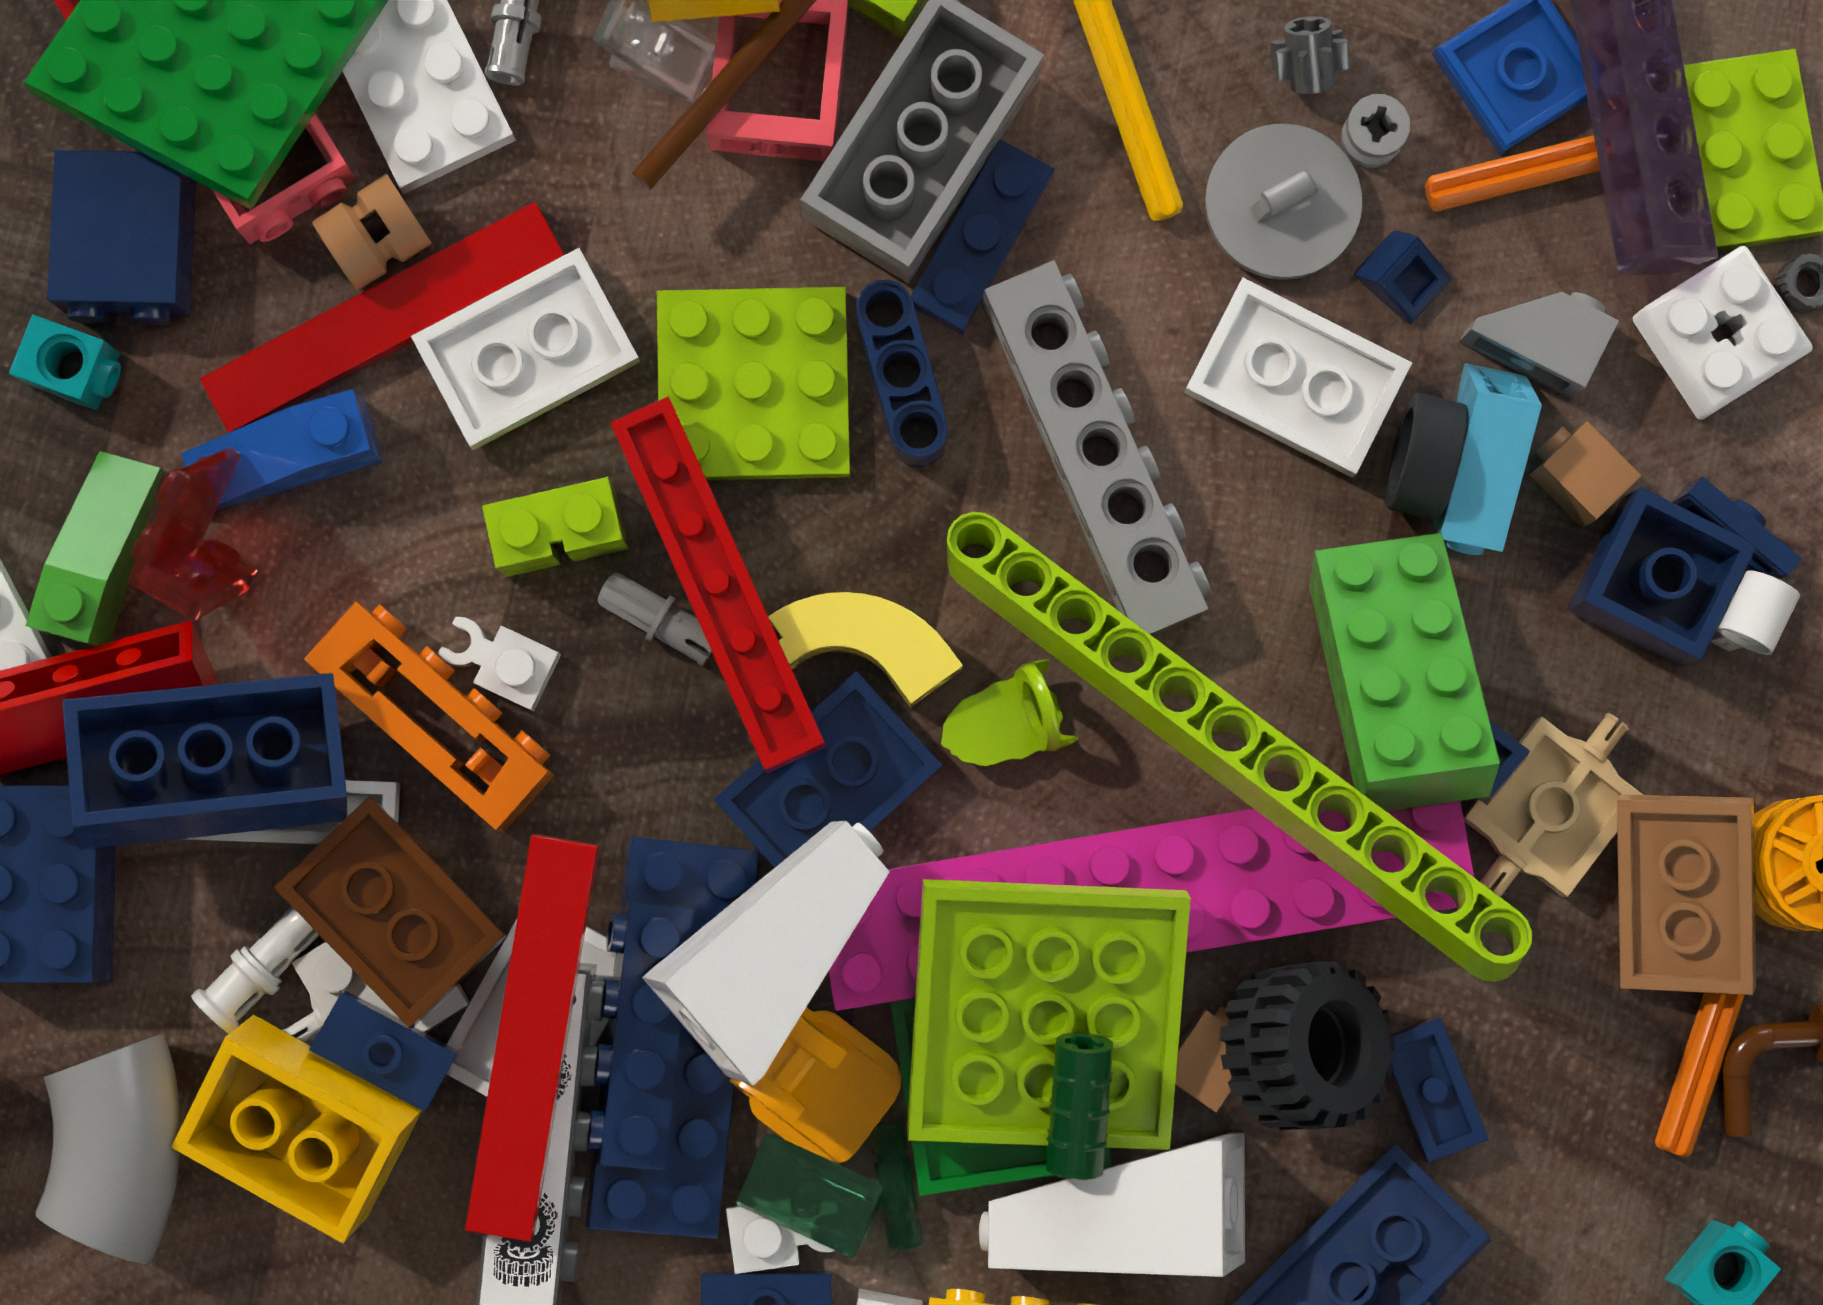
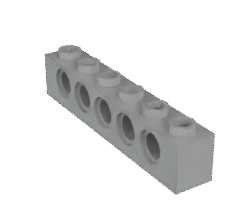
[982,260,1212,637]

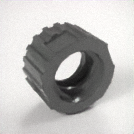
[1774,253,1823,313]

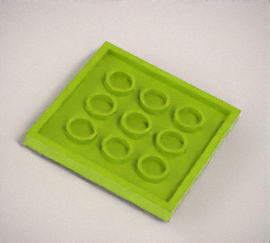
[907,879,1191,1150]

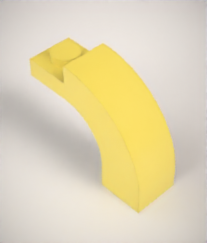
[768,592,963,708]

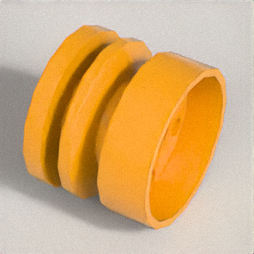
[1754,795,1823,932]

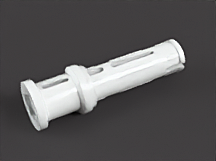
[191,906,319,1034]

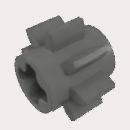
[1270,16,1350,94]

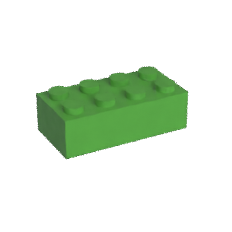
[1309,533,1500,811]

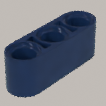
[856,279,948,467]

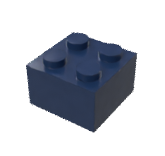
[1567,487,1757,667]

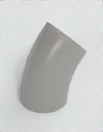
[35,1033,181,1264]

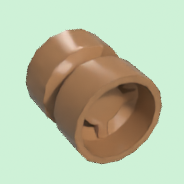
[311,174,432,291]

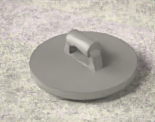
[1205,123,1362,280]

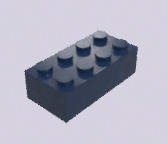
[62,673,347,850]

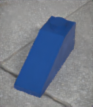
[181,389,383,515]

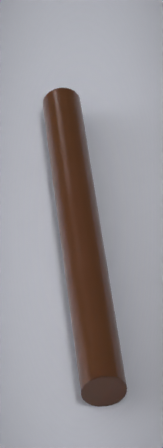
[632,0,816,190]

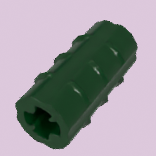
[1046,1033,1113,1180]

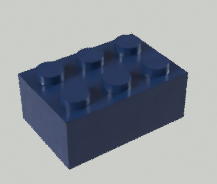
[0,786,116,983]

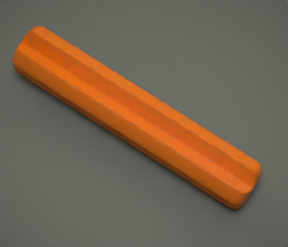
[1425,134,1610,212]
[1655,992,1745,1157]

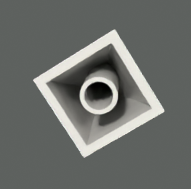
[642,821,889,1086]
[979,1132,1245,1277]

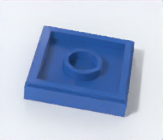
[1432,0,1608,157]

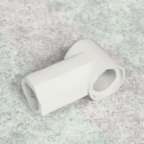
[1710,571,1800,655]

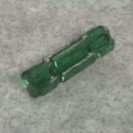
[870,1121,923,1251]

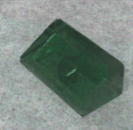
[737,1133,884,1259]

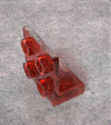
[127,447,257,621]

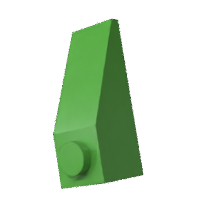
[25,451,163,646]

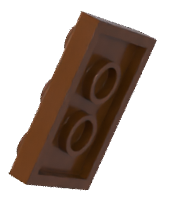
[274,796,508,1029]

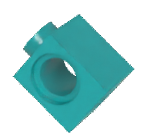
[9,314,121,411]
[1664,1220,1781,1305]

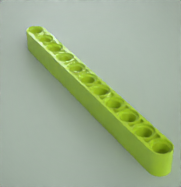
[947,512,1532,982]

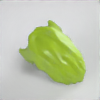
[941,659,1078,766]

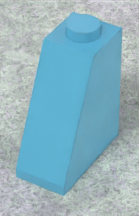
[1434,363,1542,555]

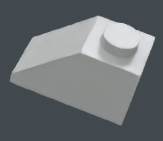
[1459,292,1619,399]

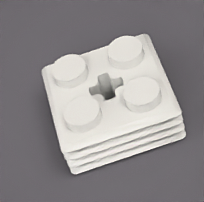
[1633,246,1813,420]

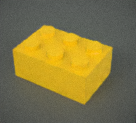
[171,1014,422,1244]

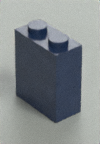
[47,150,196,325]

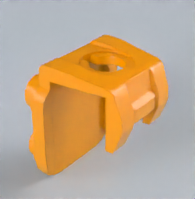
[730,1006,902,1165]

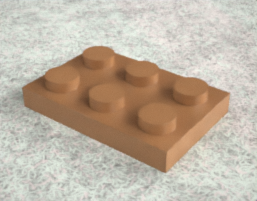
[1617,794,1756,995]

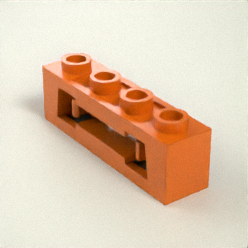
[304,602,555,832]

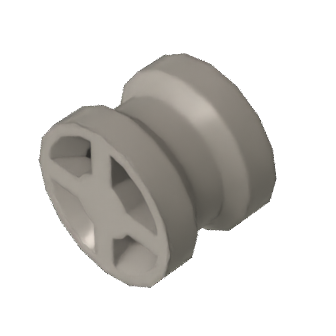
[1340,94,1410,168]

